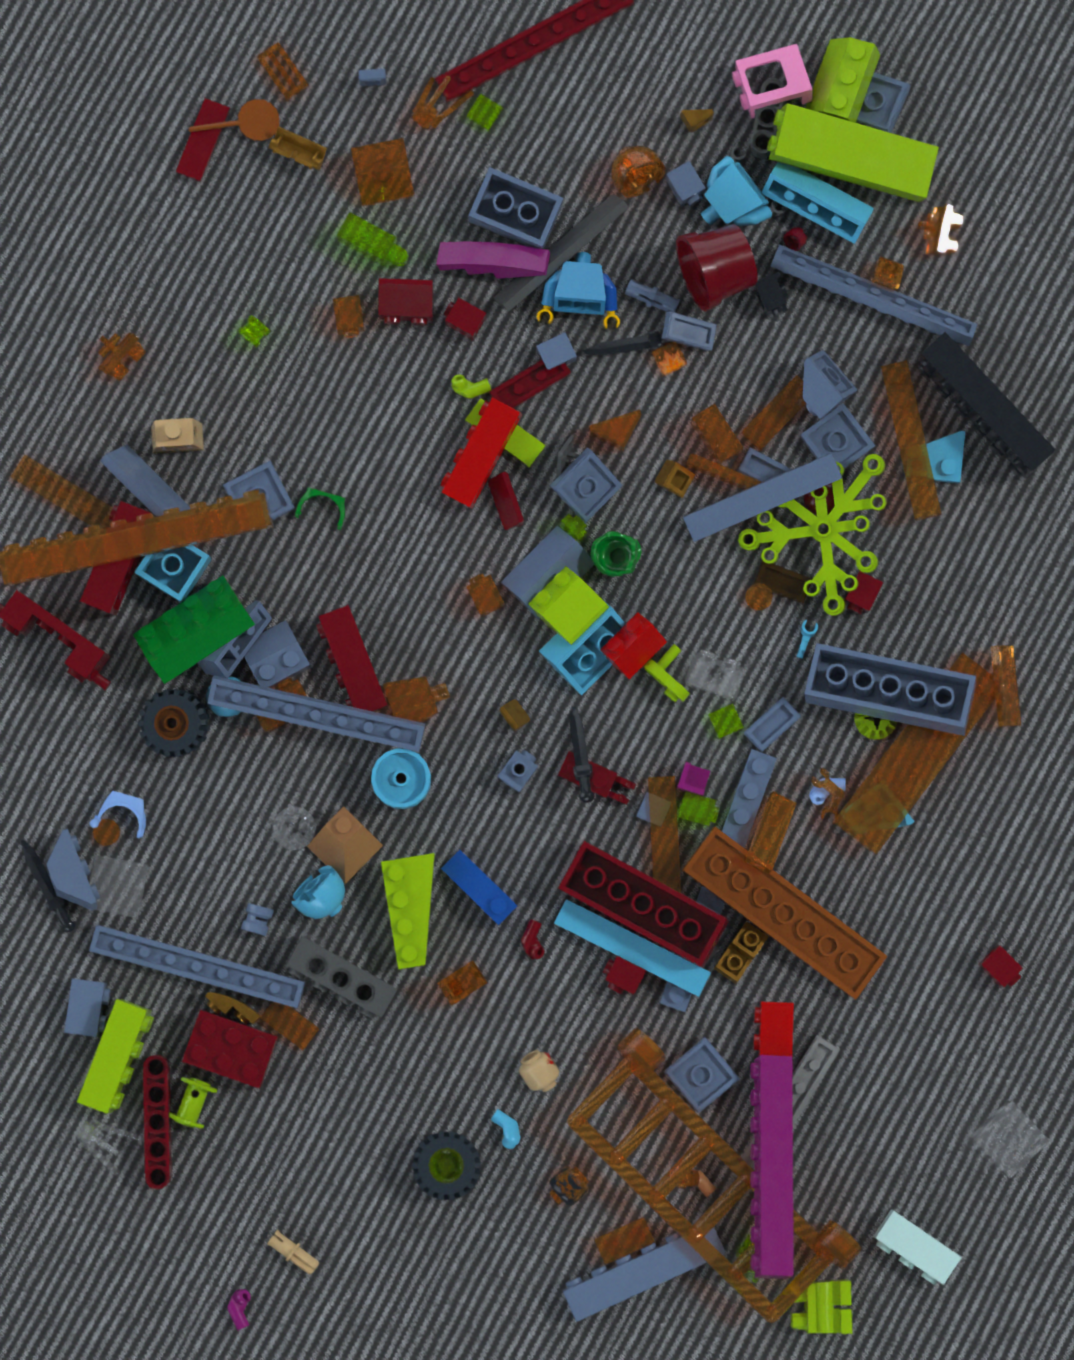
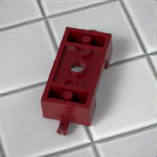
[0,590,111,691]

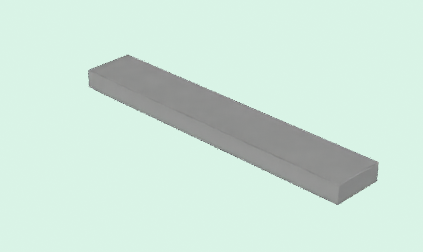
[731,1035,840,1186]

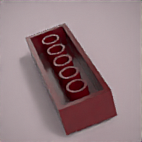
[558,841,729,968]

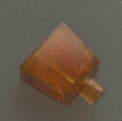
[383,677,450,723]

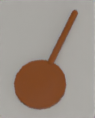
[188,99,280,141]

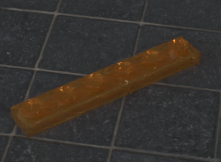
[881,360,942,521]

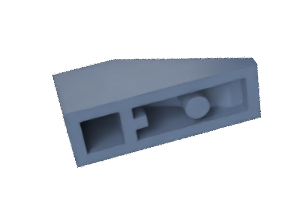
[198,600,272,679]

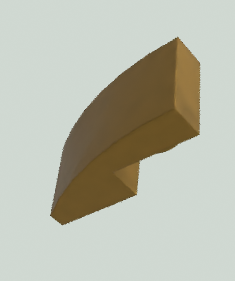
[713,921,769,984]
[205,992,261,1024]

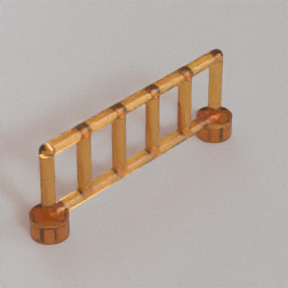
[567,1028,862,1323]

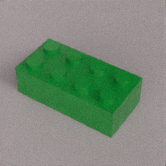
[133,575,255,684]

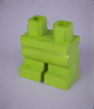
[790,1279,852,1334]

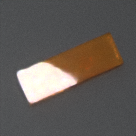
[741,375,807,451]
[686,453,762,490]
[991,645,1021,727]
[745,791,797,874]

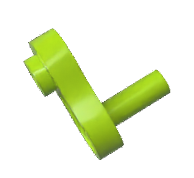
[643,644,690,703]

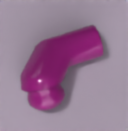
[227,1289,251,1331]

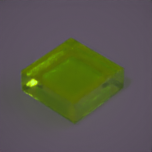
[466,93,503,131]
[708,703,744,739]

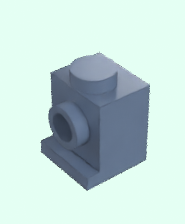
[497,750,538,793]

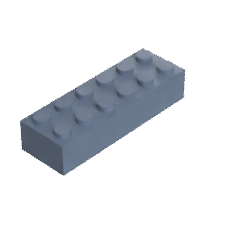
[804,643,976,736]

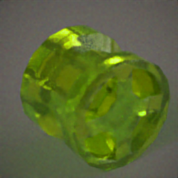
[237,314,271,348]

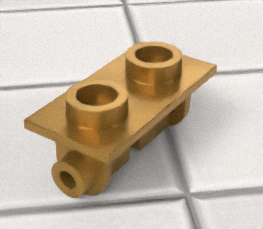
[269,127,327,170]

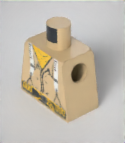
[151,418,204,453]

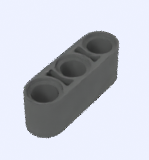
[750,78,784,159]

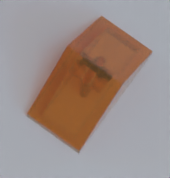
[588,409,642,452]
[437,960,487,1006]

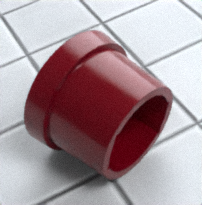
[676,224,758,312]

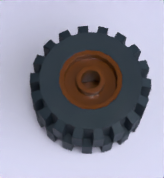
[138,689,210,757]

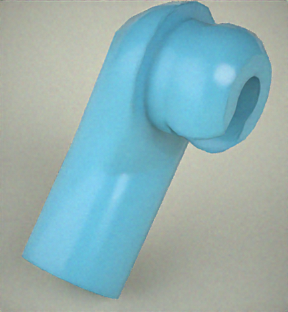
[491,1109,521,1149]

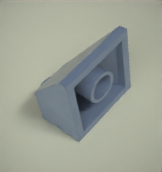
[803,350,858,419]

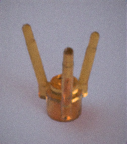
[411,76,474,130]

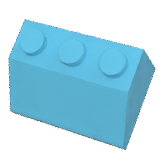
[539,601,626,695]

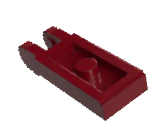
[557,751,636,805]

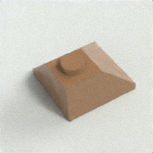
[307,806,383,884]

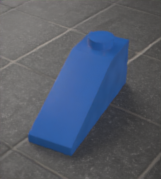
[441,850,517,926]

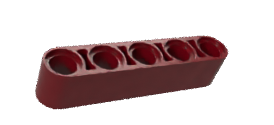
[143,1055,172,1190]

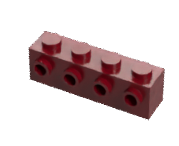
[316,605,388,712]

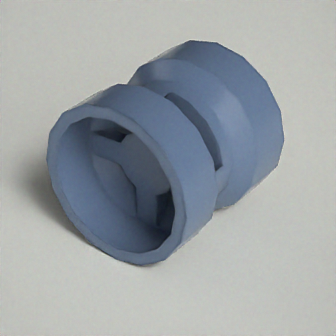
[241,903,274,936]

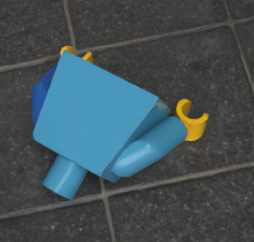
[537,252,620,329]

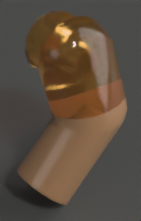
[675,1170,717,1197]

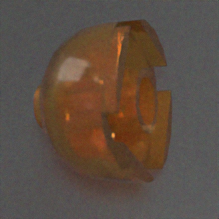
[611,145,666,198]

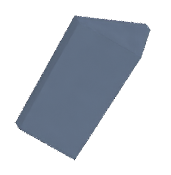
[501,526,594,620]

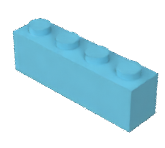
[761,162,874,244]

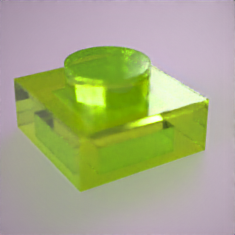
[561,514,588,543]

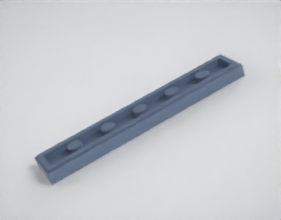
[683,452,842,542]

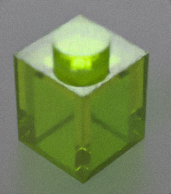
[677,791,720,827]

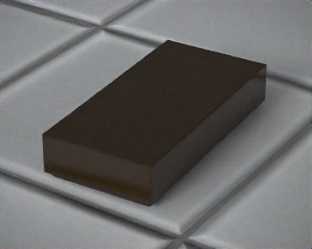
[753,560,812,604]

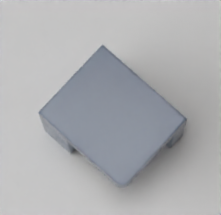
[536,332,577,370]

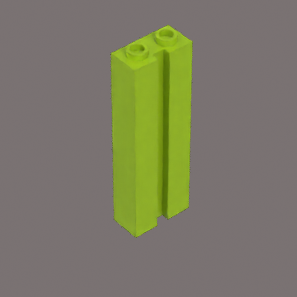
[767,103,939,202]

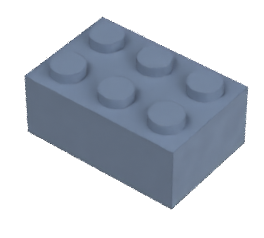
[468,167,563,249]

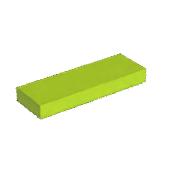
[465,399,546,468]

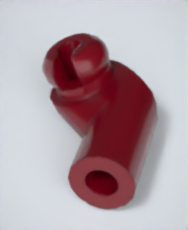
[521,919,545,960]

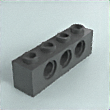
[286,935,397,1019]

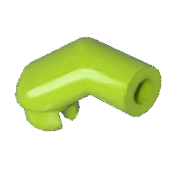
[451,374,491,399]

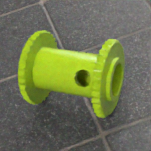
[169,1077,217,1129]

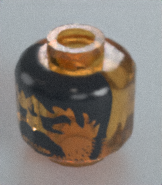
[549,1166,590,1206]

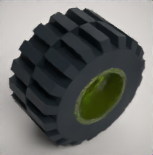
[412,1131,481,1200]

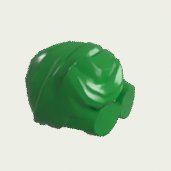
[591,531,642,577]

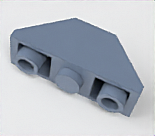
[46,829,100,911]

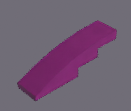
[436,241,550,279]

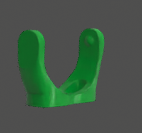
[295,487,346,530]

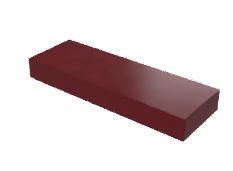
[176,98,230,182]
[489,360,571,409]

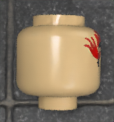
[519,1050,559,1092]

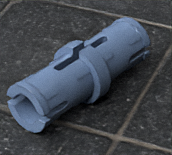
[624,279,680,313]

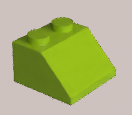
[528,566,609,645]

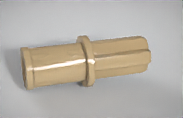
[267,1230,319,1275]

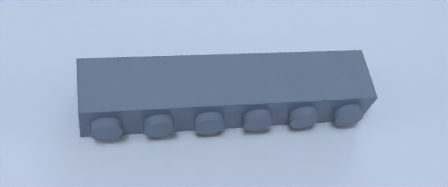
[563,1220,726,1322]

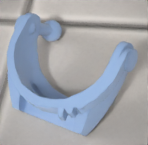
[90,791,146,838]

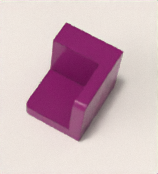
[676,762,711,797]

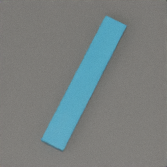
[554,899,711,997]

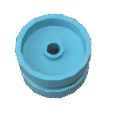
[371,748,431,809]

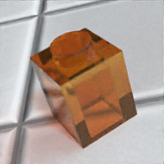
[333,295,365,338]
[466,573,505,618]

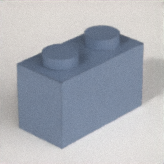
[64,978,111,1037]

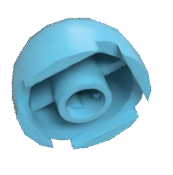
[291,865,345,919]

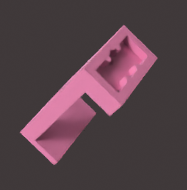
[732,44,812,119]

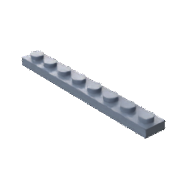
[771,244,977,346]
[207,676,425,752]
[89,925,306,1008]

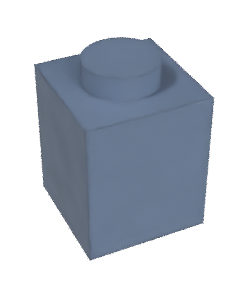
[665,161,705,207]

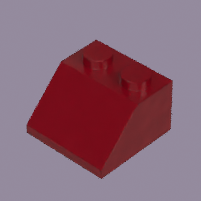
[378,278,434,325]

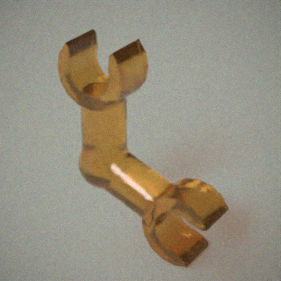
[811,768,845,824]

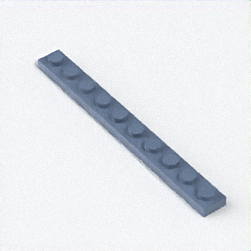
[659,749,777,1012]

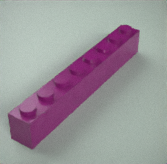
[750,1055,794,1279]

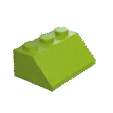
[805,37,880,123]

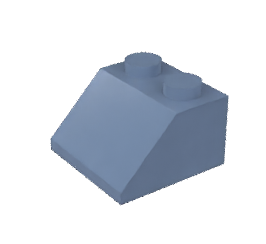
[244,620,311,689]

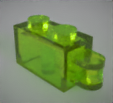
[337,212,408,267]

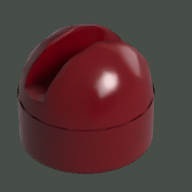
[783,227,807,251]

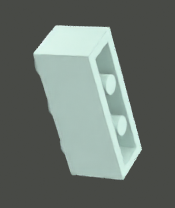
[873,1209,962,1285]

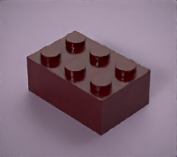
[182,1010,279,1088]

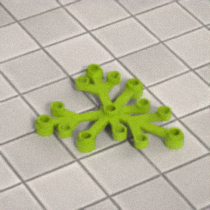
[738,454,887,616]

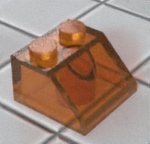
[351,138,414,206]

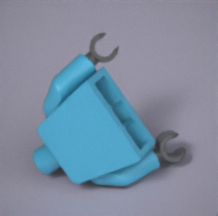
[701,146,786,227]

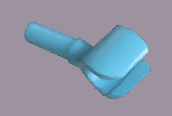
[796,620,818,659]

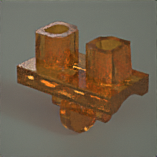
[917,204,963,255]
[97,332,146,381]

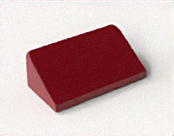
[488,471,524,530]

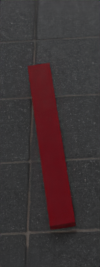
[435,0,634,103]

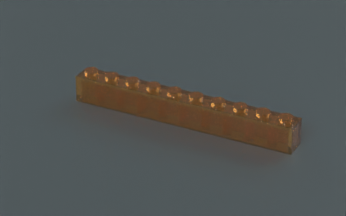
[0,490,273,586]

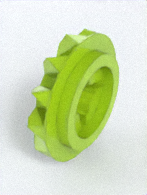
[854,713,897,740]

